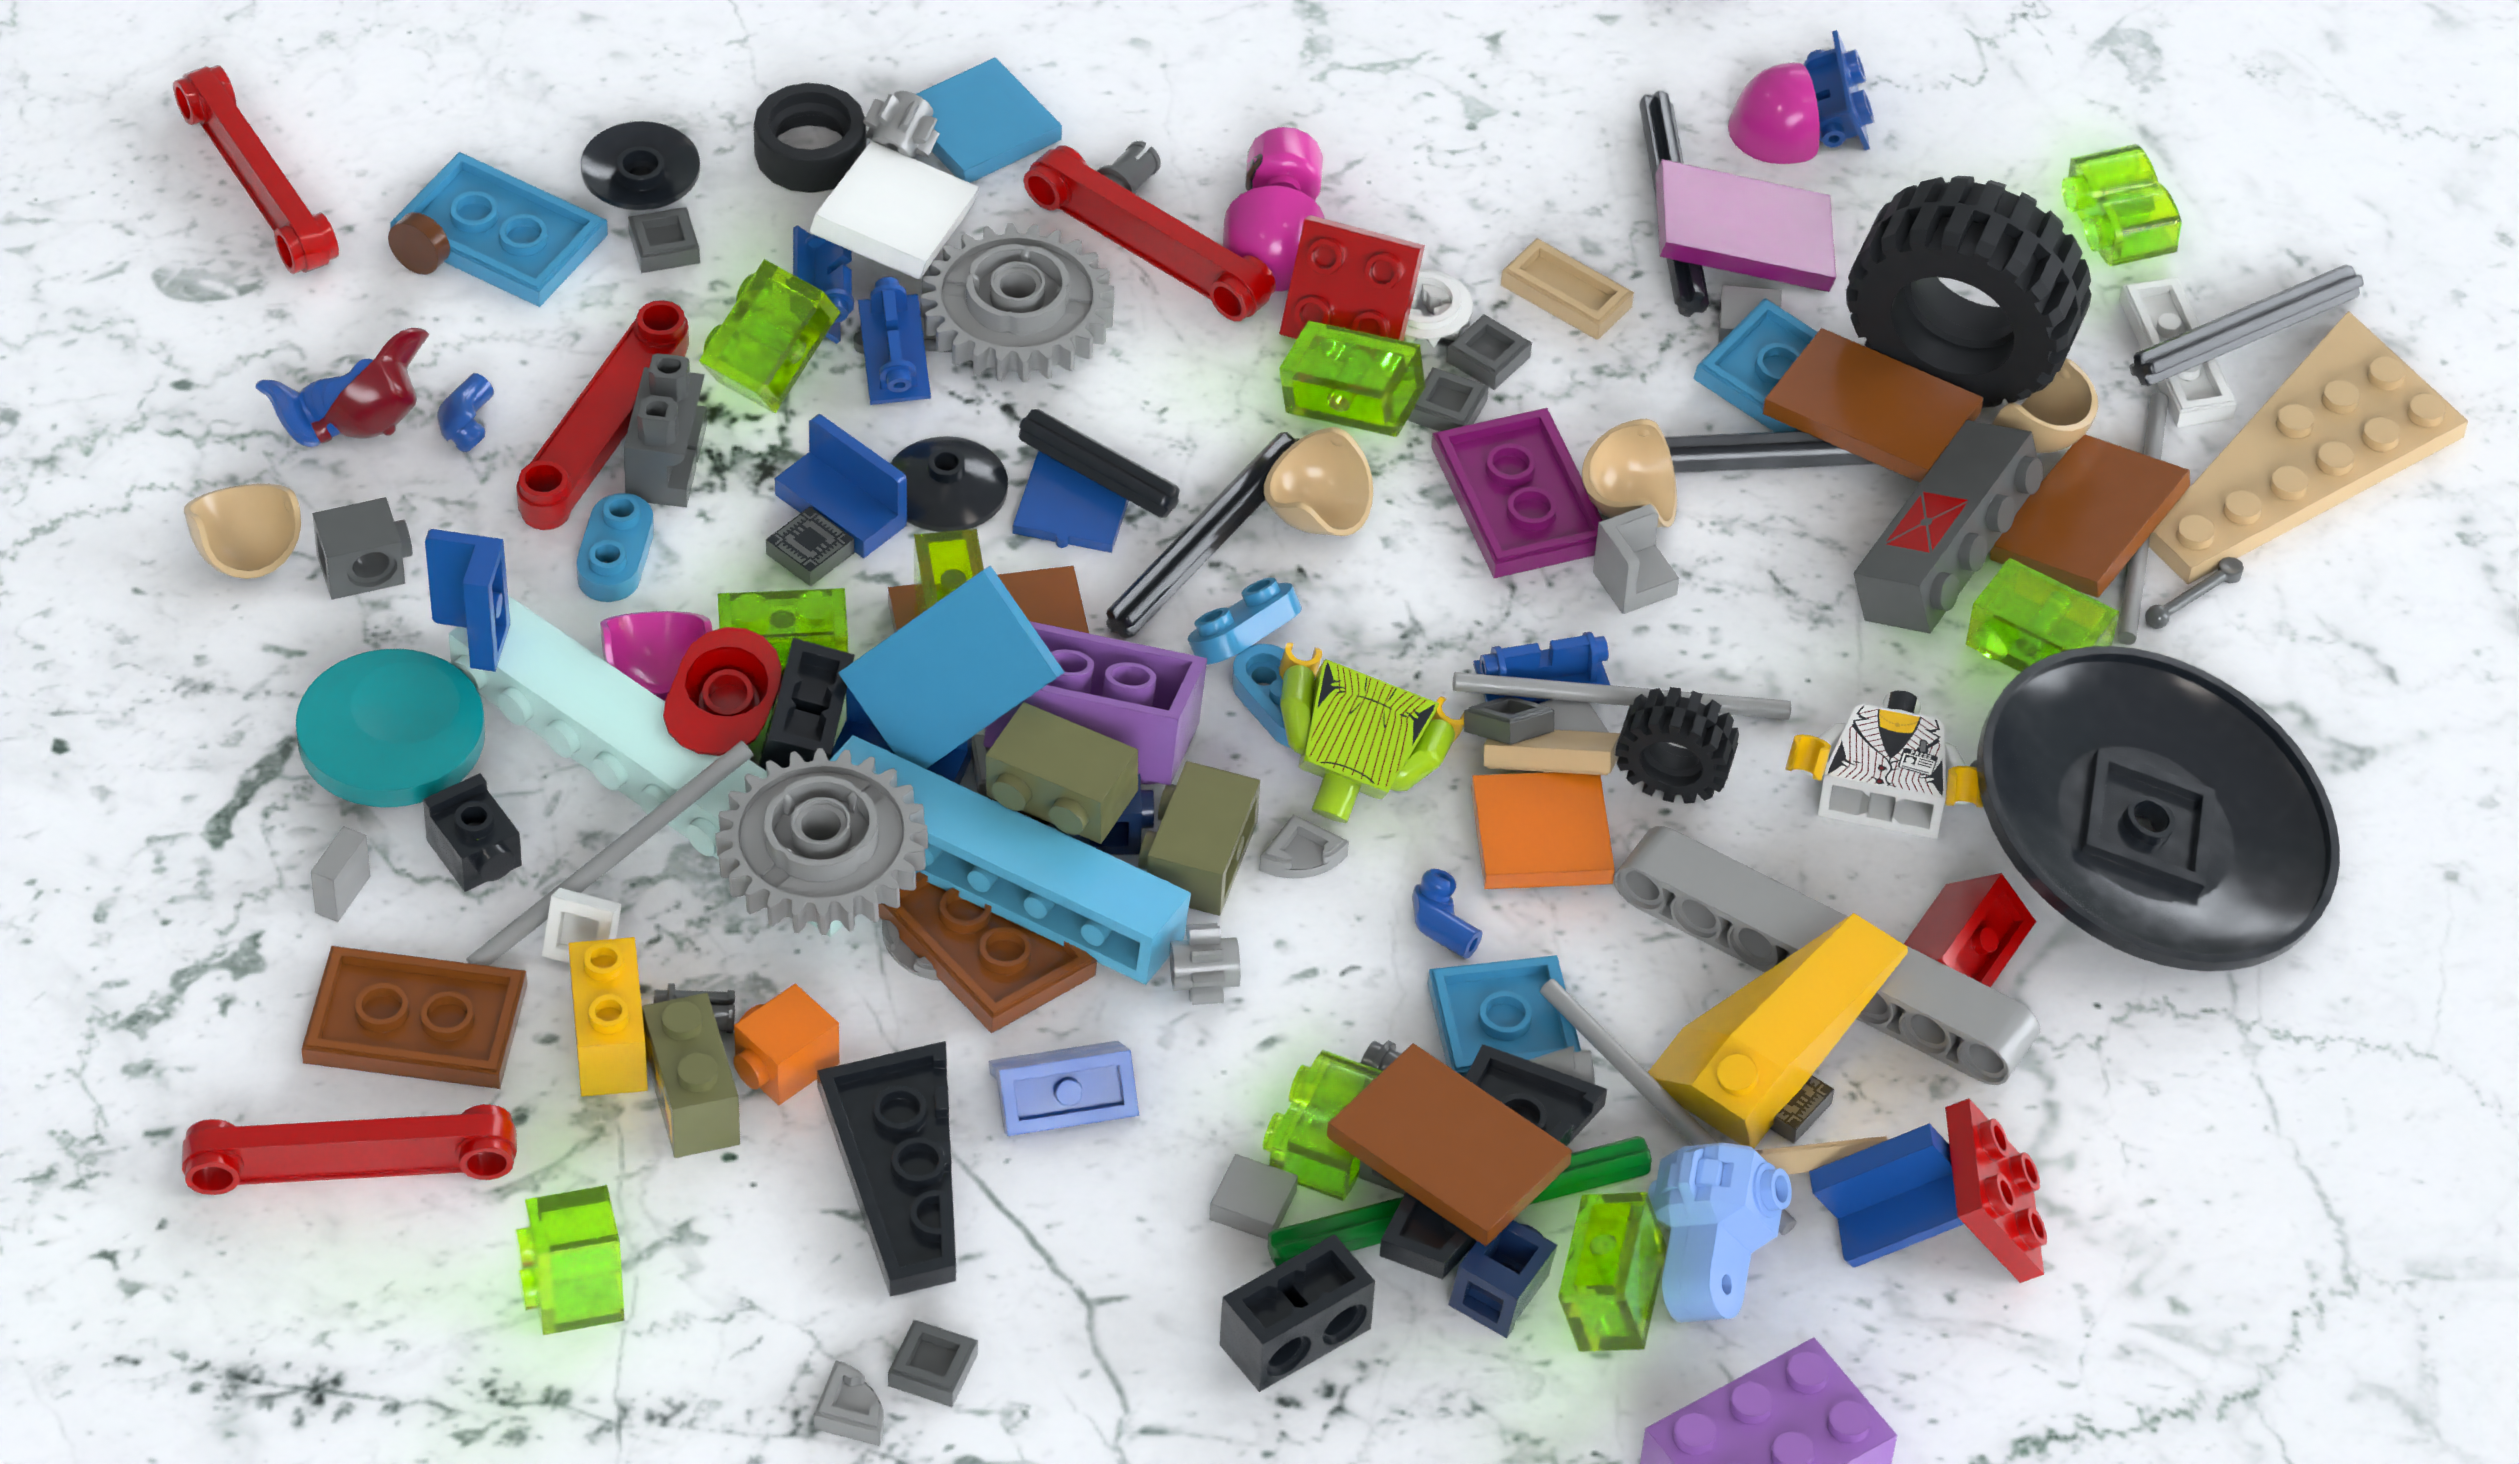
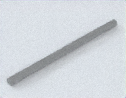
[2118,392,2169,645]
[1452,672,1791,720]
[466,741,753,966]
[1540,979,1797,1235]

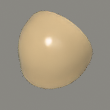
[1992,358,2098,454]
[1582,419,1677,527]
[1264,427,1373,536]
[184,484,301,579]

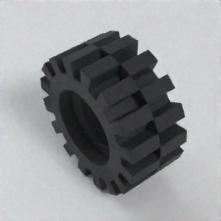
[1615,687,1739,804]

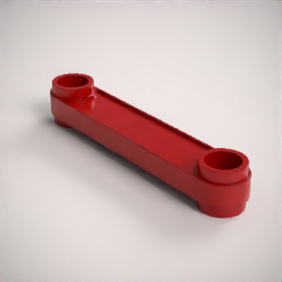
[173,65,339,274]
[1023,145,1276,321]
[516,300,689,530]
[182,1104,517,1195]

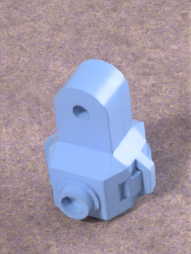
[1648,1142,1792,1323]

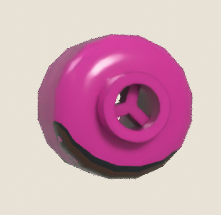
[1245,127,1323,201]

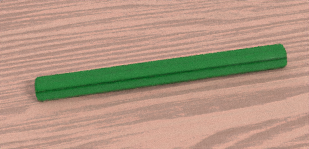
[1267,1136,1652,1267]

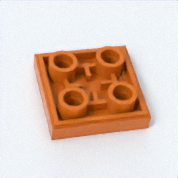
[1471,772,1615,889]

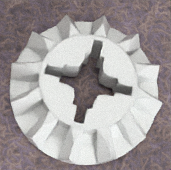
[1405,269,1473,348]

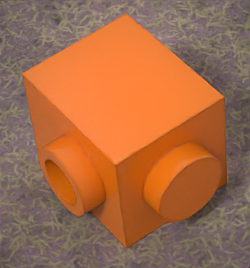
[733,983,840,1106]

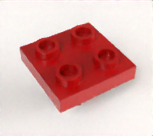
[1279,215,1425,365]
[1931,1098,2047,1283]

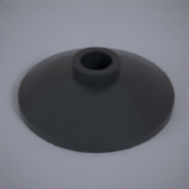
[581,121,700,210]
[890,436,1008,532]

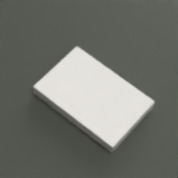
[810,141,979,279]

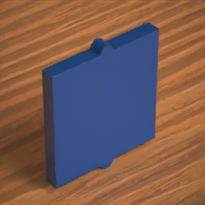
[1013,451,1129,553]

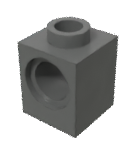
[312,497,413,600]

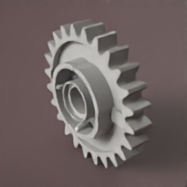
[921,223,1114,382]
[715,748,928,935]

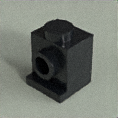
[423,773,522,892]

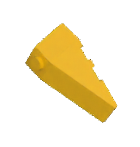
[1648,913,1908,1149]

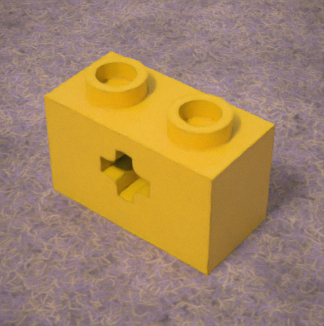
[568,937,648,1097]

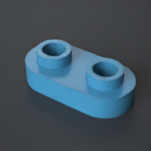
[576,493,654,602]
[1188,577,1302,665]
[1232,644,1291,748]

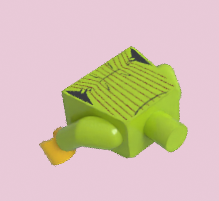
[1279,642,1464,823]

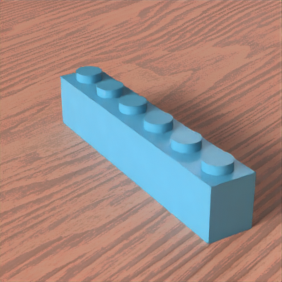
[830,735,1191,985]

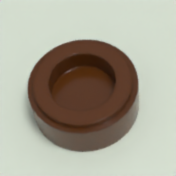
[388,212,450,275]

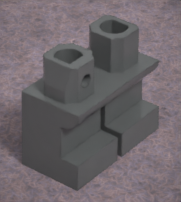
[624,353,707,507]

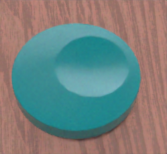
[296,649,485,807]

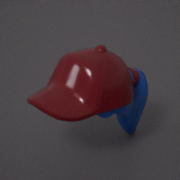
[255,328,429,447]

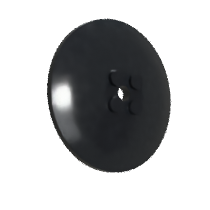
[1977,646,2340,971]

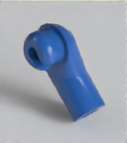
[437,373,494,452]
[1412,869,1483,959]

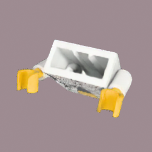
[1785,690,1983,839]

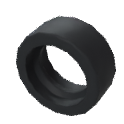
[754,83,866,193]

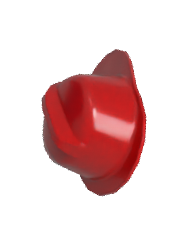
[663,627,782,756]

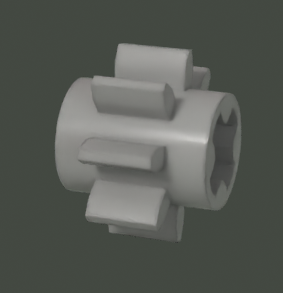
[863,91,940,159]
[1170,923,1240,1005]

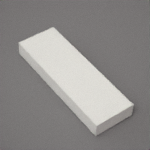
[2119,277,2237,428]

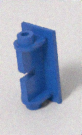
[1803,30,1874,151]
[793,225,854,344]
[858,277,931,405]
[1473,632,1610,704]

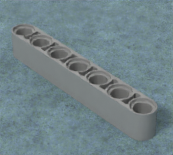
[1614,826,2040,1085]

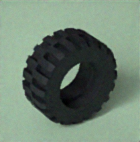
[1846,176,2092,408]

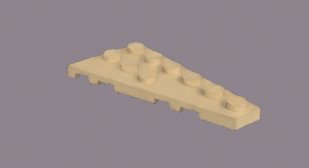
[2149,311,2468,585]

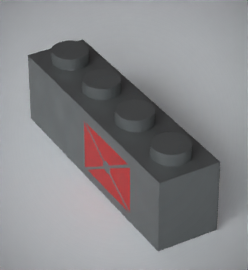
[1853,420,2043,634]

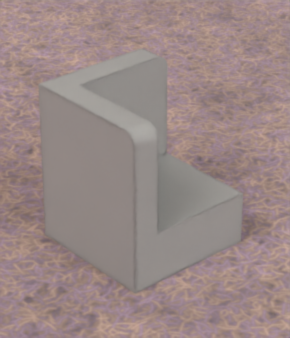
[1593,504,1679,614]

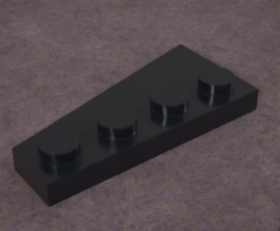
[817,1041,956,1297]
[1379,1044,1607,1280]

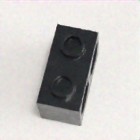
[758,638,855,770]
[1219,1234,1375,1392]

